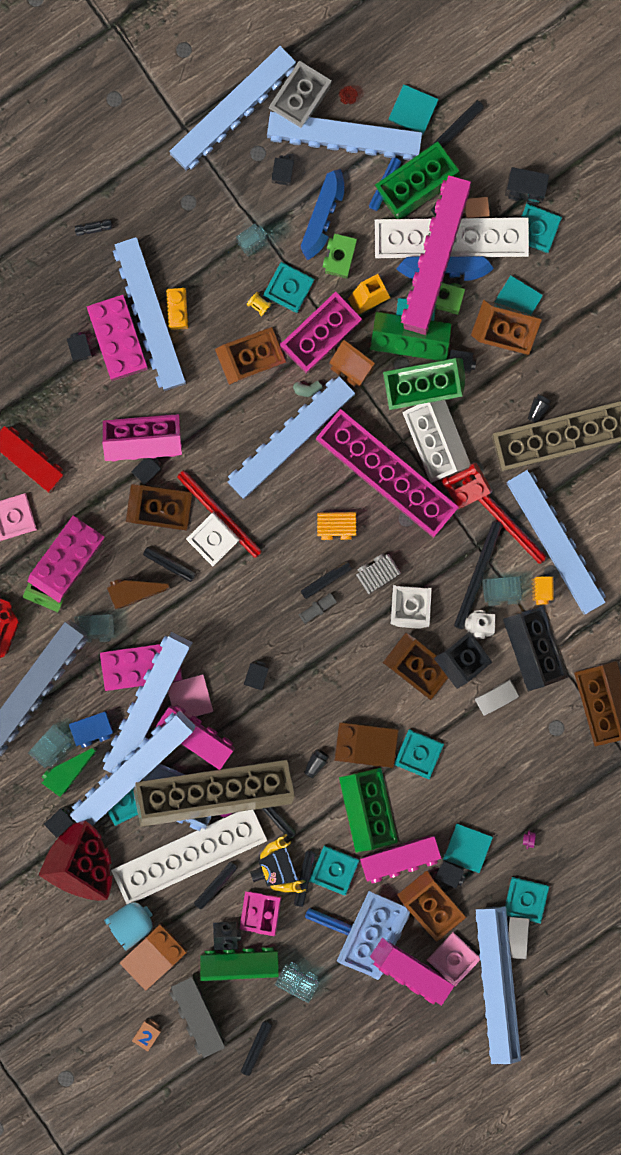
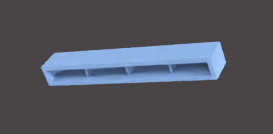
[170,46,296,171]
[267,112,422,161]
[113,237,186,391]
[228,377,355,500]
[506,470,606,614]
[103,632,193,773]
[70,710,196,826]
[476,907,521,1064]

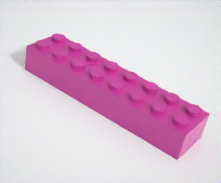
[401,175,471,335]
[316,409,459,538]

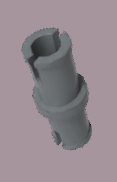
[298,593,337,625]

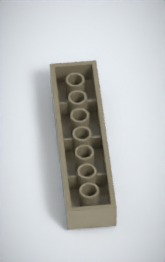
[492,401,621,472]
[134,760,295,827]

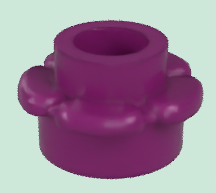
[523,830,536,849]

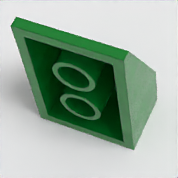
[42,747,98,797]

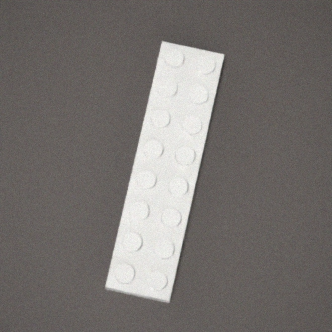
[375,218,529,258]
[111,810,267,904]

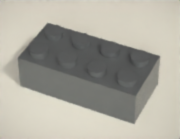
[169,973,226,1058]

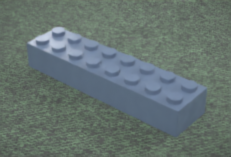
[0,620,89,756]

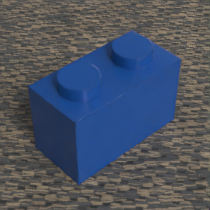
[69,711,114,748]

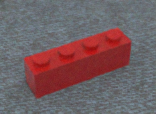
[0,426,65,493]

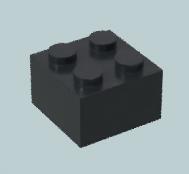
[504,167,549,205]
[434,631,492,689]

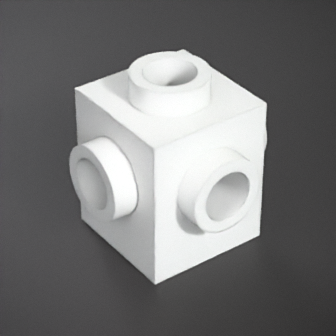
[465,610,495,639]

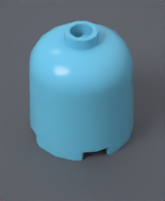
[104,902,153,951]

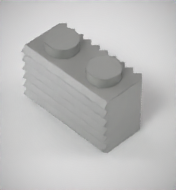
[356,553,401,594]

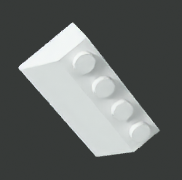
[403,400,471,483]

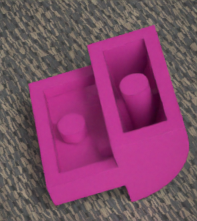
[240,891,282,936]

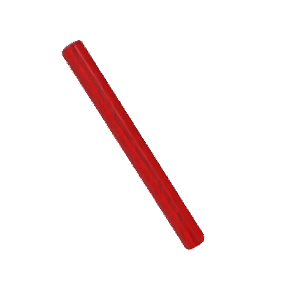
[177,470,262,558]
[462,476,547,564]

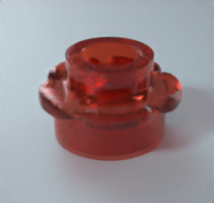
[339,86,358,104]

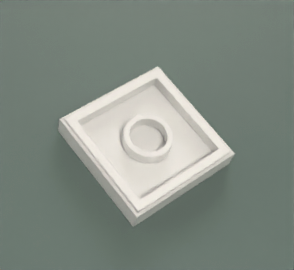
[186,512,240,566]

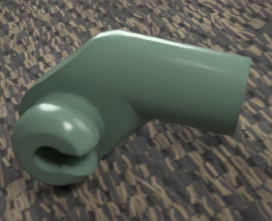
[293,380,323,397]

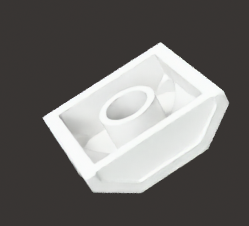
[391,585,432,628]

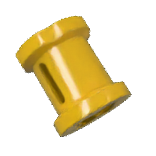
[247,292,272,316]

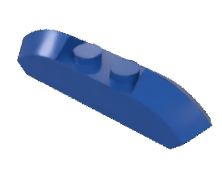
[301,169,344,260]
[396,257,494,281]

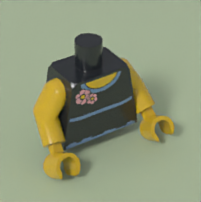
[250,834,306,893]

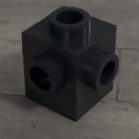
[213,922,241,950]

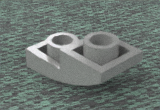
[475,679,520,715]
[508,917,530,959]

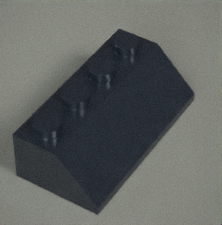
[503,605,568,692]

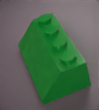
[375,142,461,219]
[370,312,451,361]
[383,358,466,410]
[339,768,398,853]
[200,947,279,981]

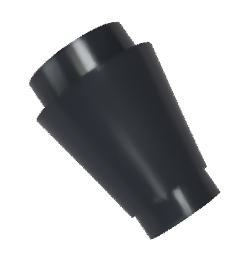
[527,394,551,423]
[304,749,329,778]

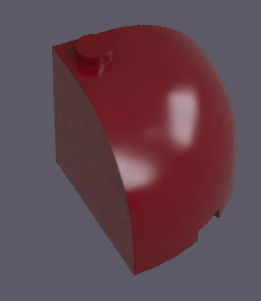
[39,821,112,901]

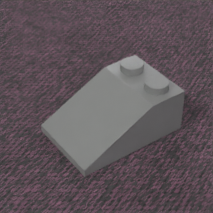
[269,61,332,128]

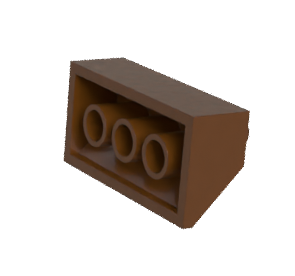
[574,661,621,746]

